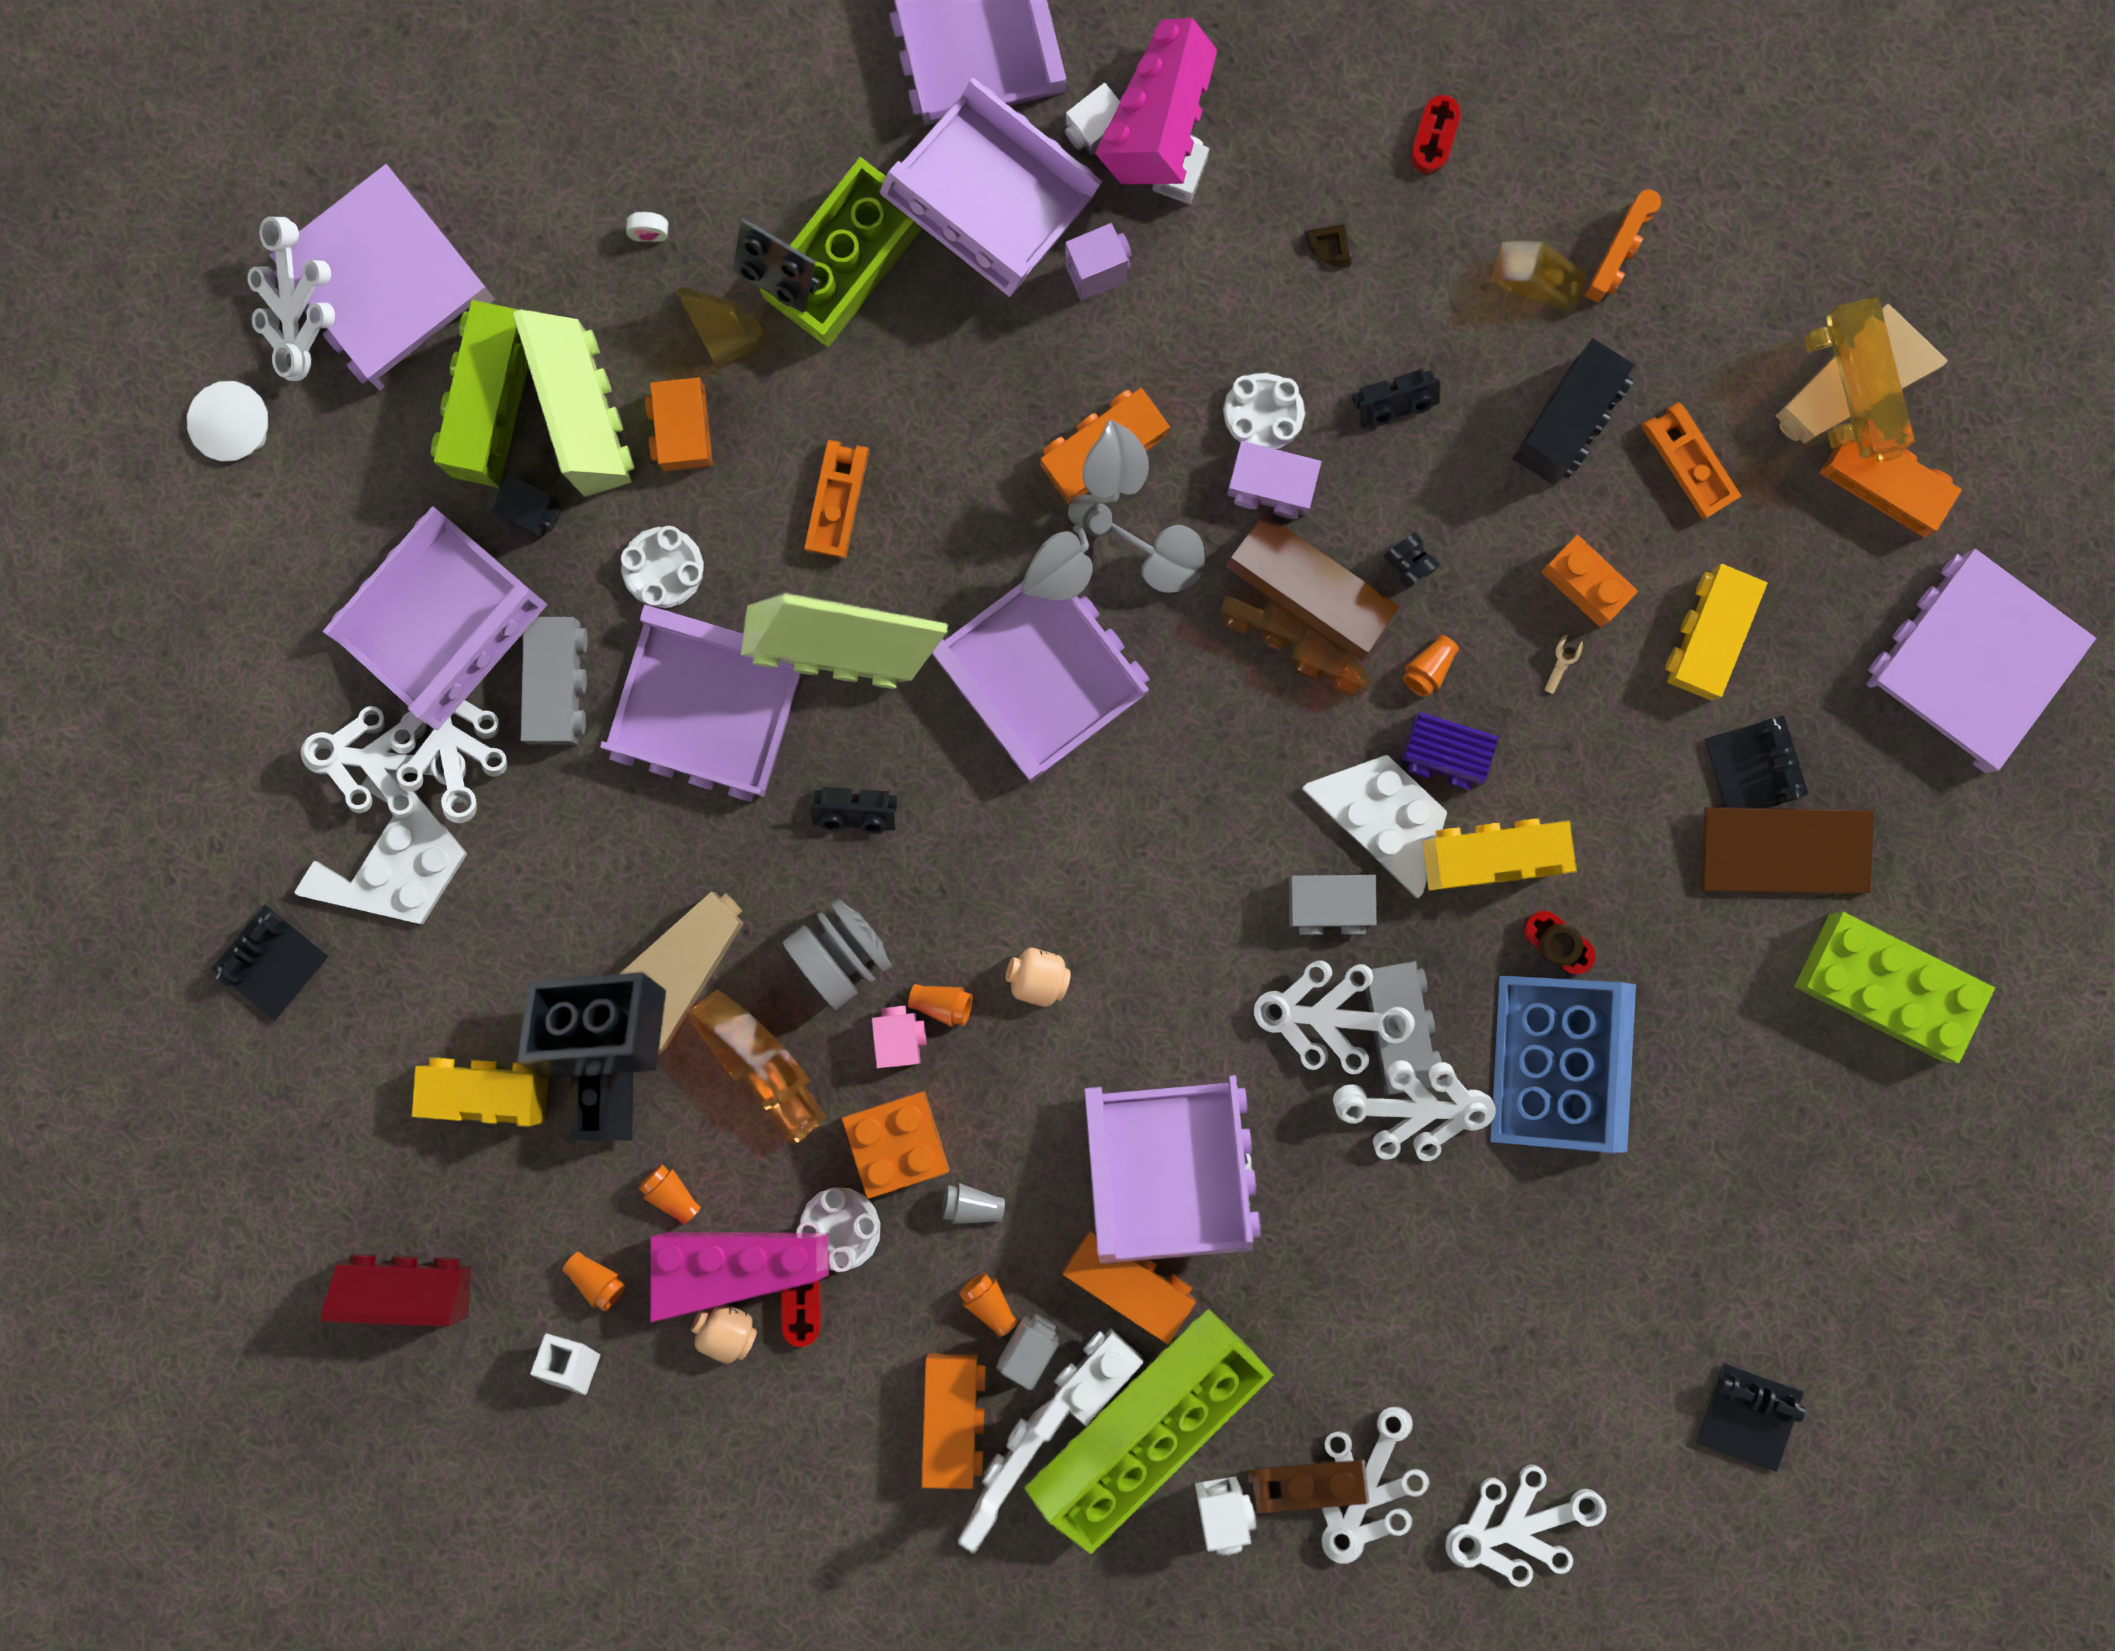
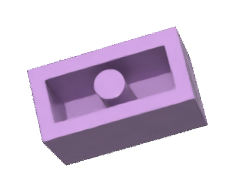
[1065,223,1132,301]
[1227,441,1322,519]

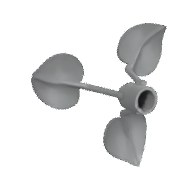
[1021,420,1205,601]

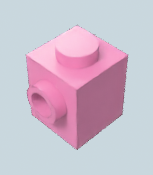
[872,1006,927,1068]

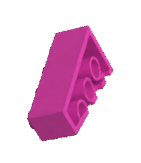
[1095,18,1217,184]
[651,1232,828,1322]

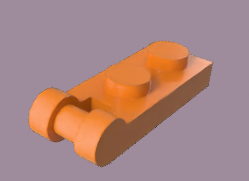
[1584,189,1661,303]
[1642,402,1742,520]
[804,440,870,560]

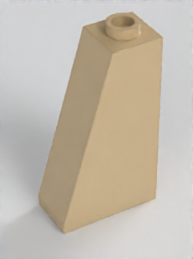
[1775,304,1948,444]
[620,891,744,1054]

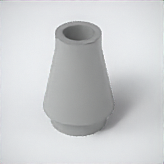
[942,1183,1005,1224]

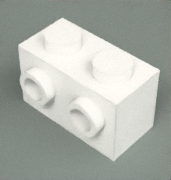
[1054,1328,1143,1426]
[1195,1476,1256,1555]

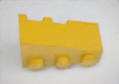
[1422,819,1576,891]
[412,1058,549,1126]

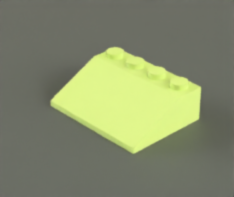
[513,310,635,497]
[741,594,948,689]

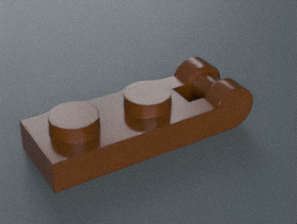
[1247,1459,1370,1514]

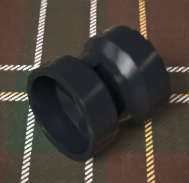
[1383,532,1440,589]

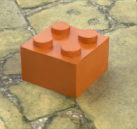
[842,1090,950,1199]

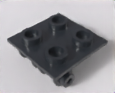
[733,218,821,313]
[1705,716,1809,808]
[211,904,329,1021]
[1697,1363,1806,1472]

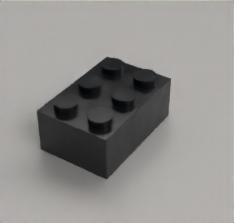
[1512,337,1635,485]
[517,972,667,1079]

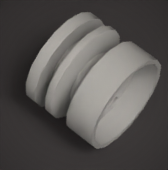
[782,897,893,1010]

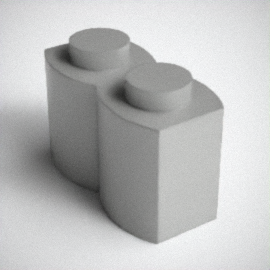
[997,1314,1059,1390]

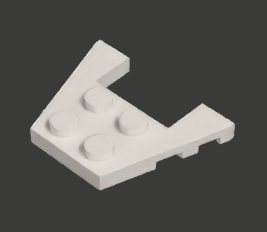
[294,770,467,924]
[959,1398,1070,1552]

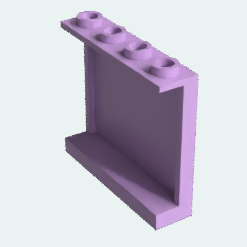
[889,0,1066,126]
[879,78,1102,297]
[269,164,495,390]
[323,506,548,731]
[1866,549,2097,774]
[931,582,1150,783]
[600,604,802,802]
[1085,1075,1260,1264]

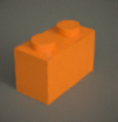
[645,377,713,471]
[1541,534,1638,628]

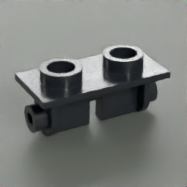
[1352,368,1440,428]
[811,786,897,834]

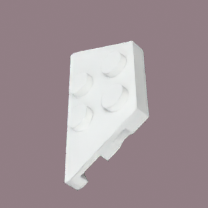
[1302,755,1447,898]

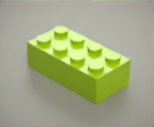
[759,157,922,348]
[431,300,529,488]
[1794,912,1995,1063]

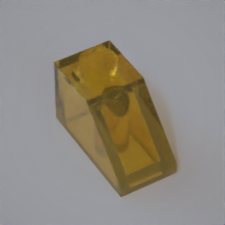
[1491,241,1587,313]
[676,287,764,371]

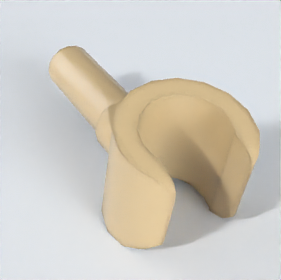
[1544,635,1583,694]

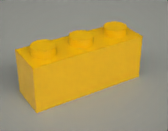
[1665,564,1768,701]

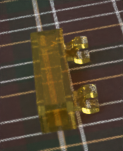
[1804,296,1915,463]

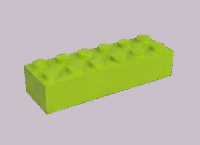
[1024,1308,1274,1554]

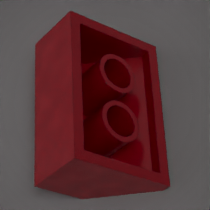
[321,1254,471,1326]

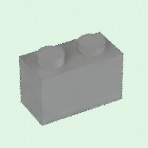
[1289,875,1377,935]

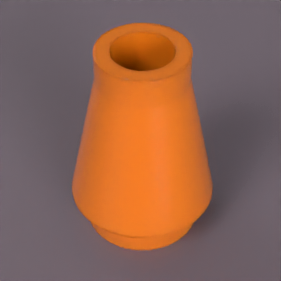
[1402,635,1459,697]
[908,984,973,1028]
[638,1164,701,1225]
[562,1251,626,1312]
[959,1273,1018,1337]

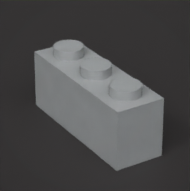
[521,617,588,745]
[1362,961,1442,1095]

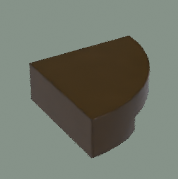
[1303,224,1352,267]

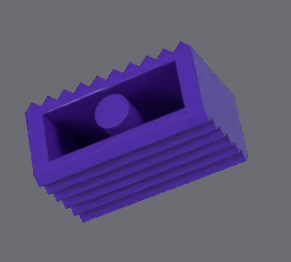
[1400,712,1499,791]

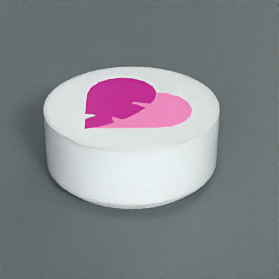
[626,212,668,242]

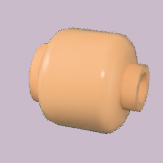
[1005,948,1070,1007]
[690,1303,757,1364]

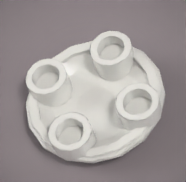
[1223,373,1305,449]
[187,381,268,461]
[621,526,704,608]
[797,1187,880,1272]

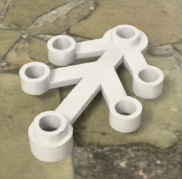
[248,216,335,381]
[389,700,507,823]
[301,706,466,818]
[1254,960,1415,1074]
[1333,1061,1496,1161]
[1322,1407,1429,1564]
[1445,1465,1606,1587]

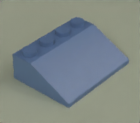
[1490,976,1636,1153]

